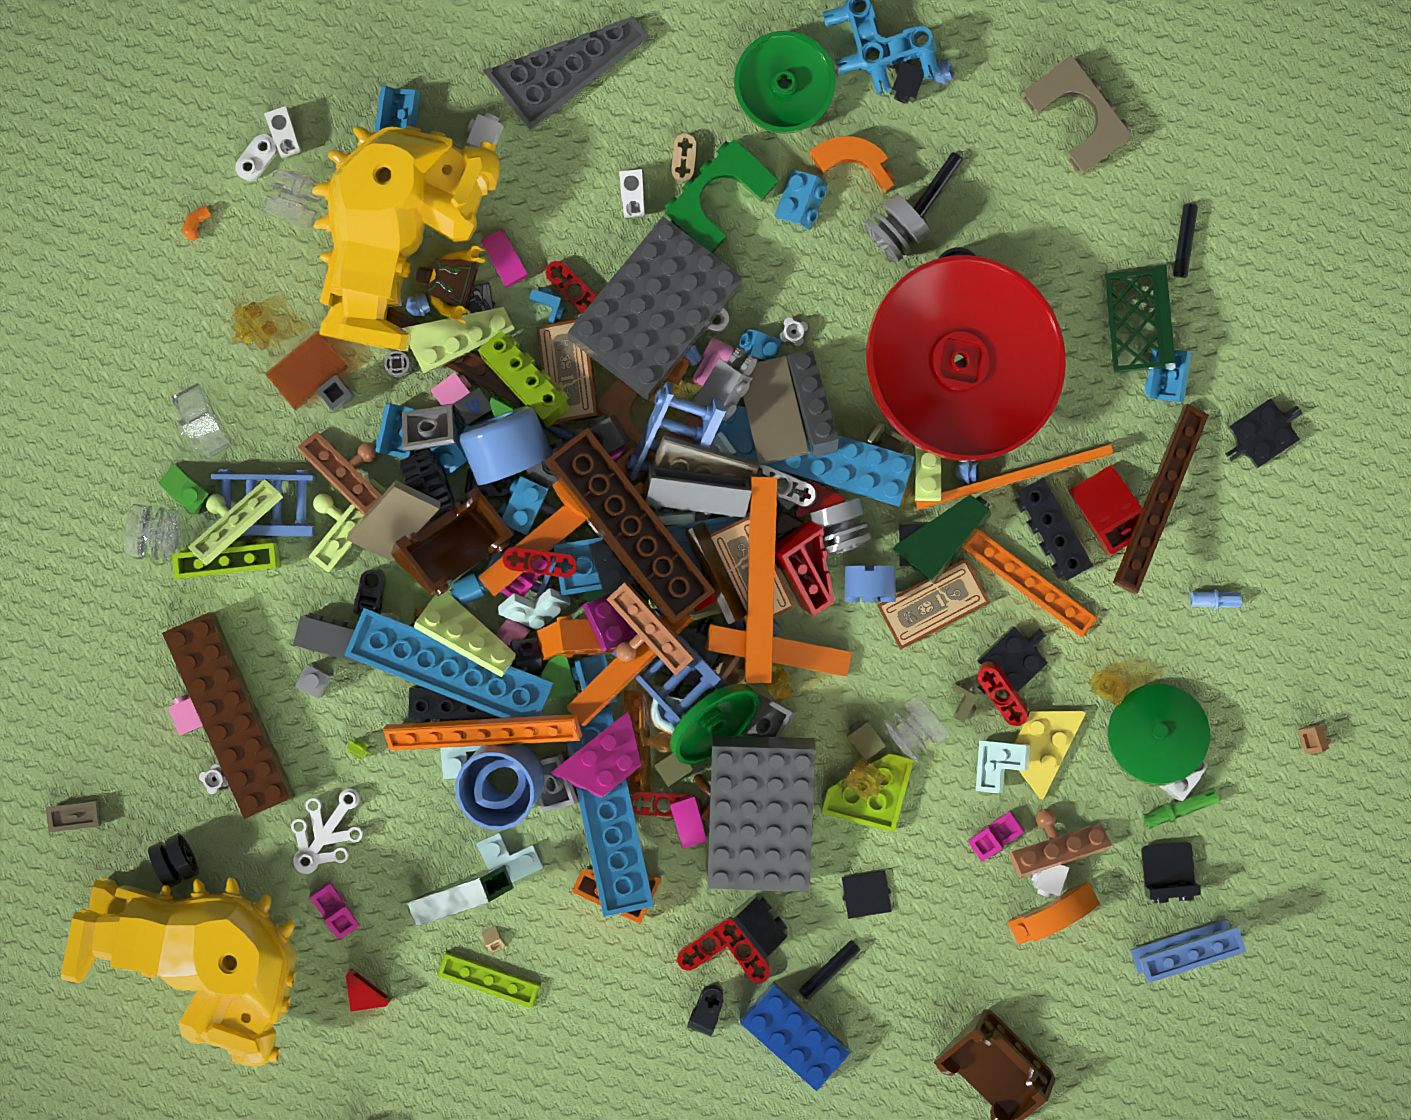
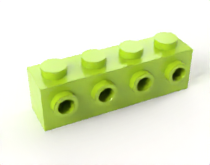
[478,330,570,428]
[172,538,281,579]

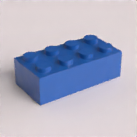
[740,981,850,1091]

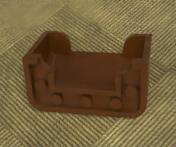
[390,487,514,596]
[934,1009,1055,1120]

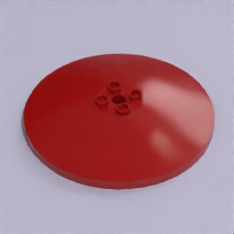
[866,255,1066,461]

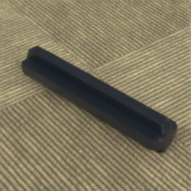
[913,152,963,218]
[1173,203,1198,278]
[799,940,860,1000]

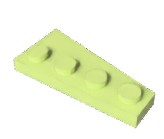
[402,307,515,375]
[414,591,516,677]

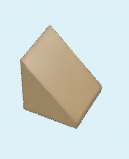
[482,926,506,954]

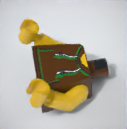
[416,246,486,325]

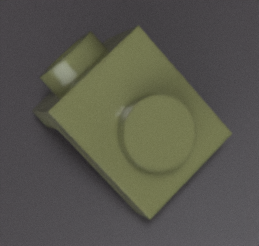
[867,421,909,453]
[951,682,978,723]

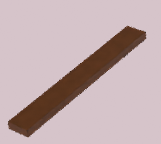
[386,307,522,406]
[1113,404,1209,594]

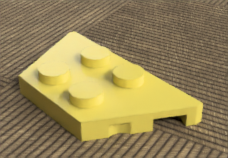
[1014,711,1086,800]

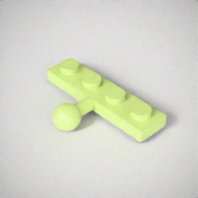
[915,446,966,501]
[309,478,387,573]
[189,479,283,566]

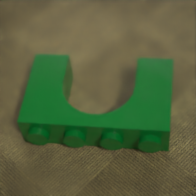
[665,139,778,253]

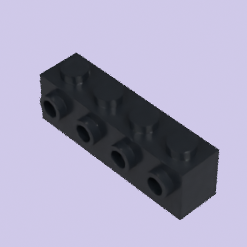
[1013,478,1093,581]
[408,687,500,723]

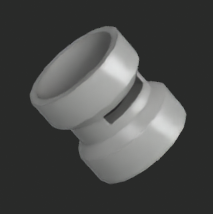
[384,351,412,378]

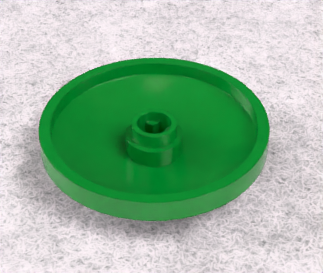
[734,31,835,134]
[670,684,759,764]
[1107,684,1210,785]

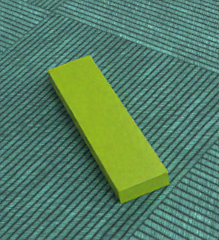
[437,951,541,1009]

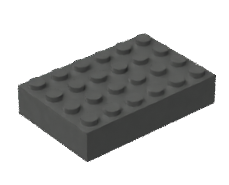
[568,216,743,401]
[708,735,816,892]

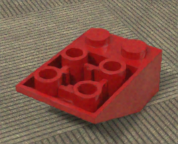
[1068,465,1142,555]

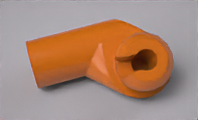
[182,205,212,241]

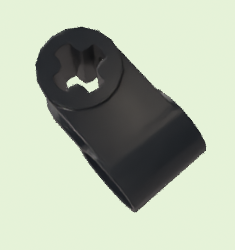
[464,468,514,497]
[353,568,386,614]
[687,984,724,1036]

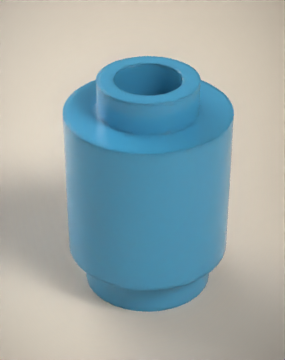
[450,573,489,606]

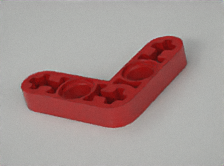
[677,918,770,983]

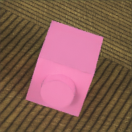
[431,372,472,406]
[168,694,203,736]

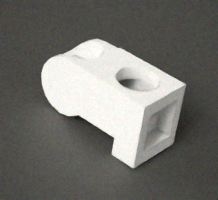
[264,106,302,158]
[619,169,645,218]
[1159,761,1208,801]

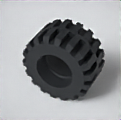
[400,448,454,515]

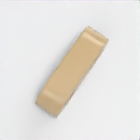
[672,134,696,183]

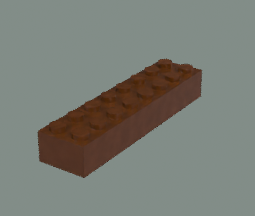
[544,428,715,625]
[162,612,295,819]

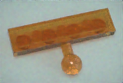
[624,690,671,792]

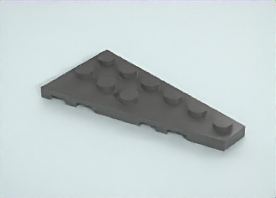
[483,16,649,131]

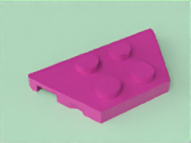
[551,712,641,798]

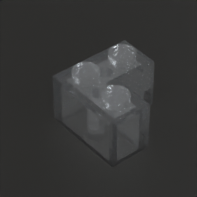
[171,383,232,460]

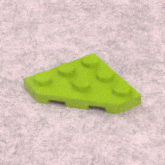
[821,753,914,833]

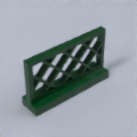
[1105,265,1175,373]

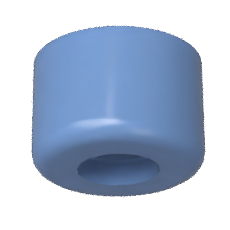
[460,406,553,485]
[455,744,544,830]

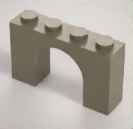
[1020,55,1132,176]

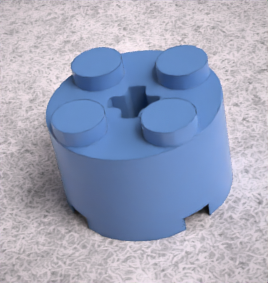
[845,566,896,602]

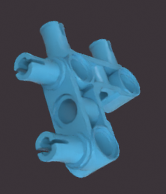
[822,0,941,95]

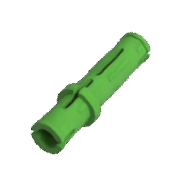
[1142,788,1219,829]

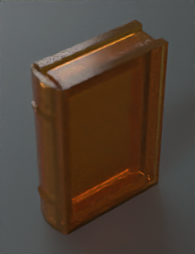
[265,330,348,410]

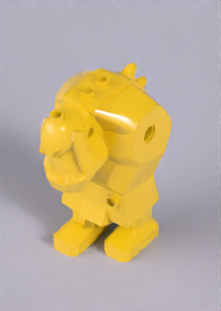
[312,126,500,352]
[61,877,296,1066]

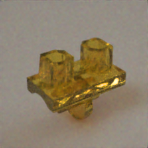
[231,302,277,351]

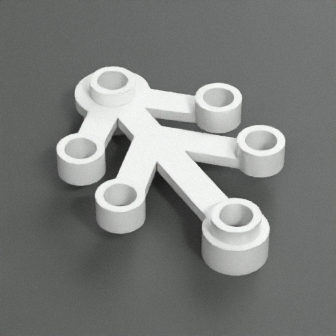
[291,788,363,874]

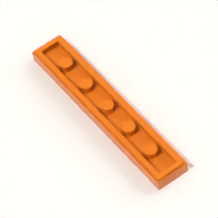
[963,529,1098,637]
[566,613,694,726]
[705,624,852,677]

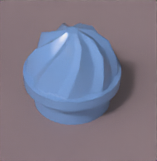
[930,59,953,84]
[406,292,431,317]
[955,461,979,484]

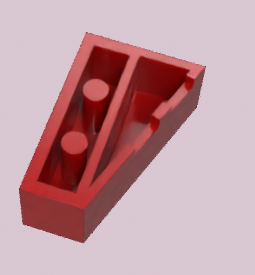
[775,520,834,616]

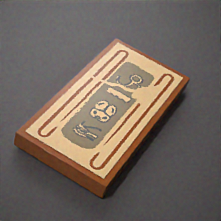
[536,319,599,426]
[710,516,795,621]
[877,558,990,650]

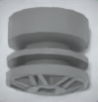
[863,194,931,263]
[809,498,872,554]

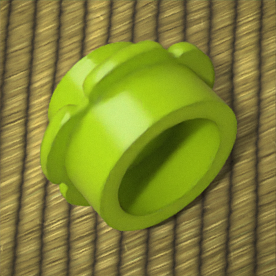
[346,738,370,760]

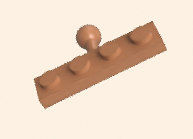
[297,431,382,515]
[607,581,696,676]
[1009,809,1112,878]

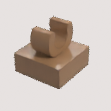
[1298,725,1331,754]

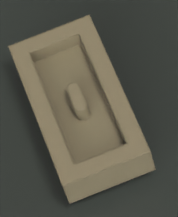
[46,800,101,833]

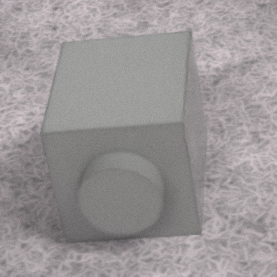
[295,663,333,698]

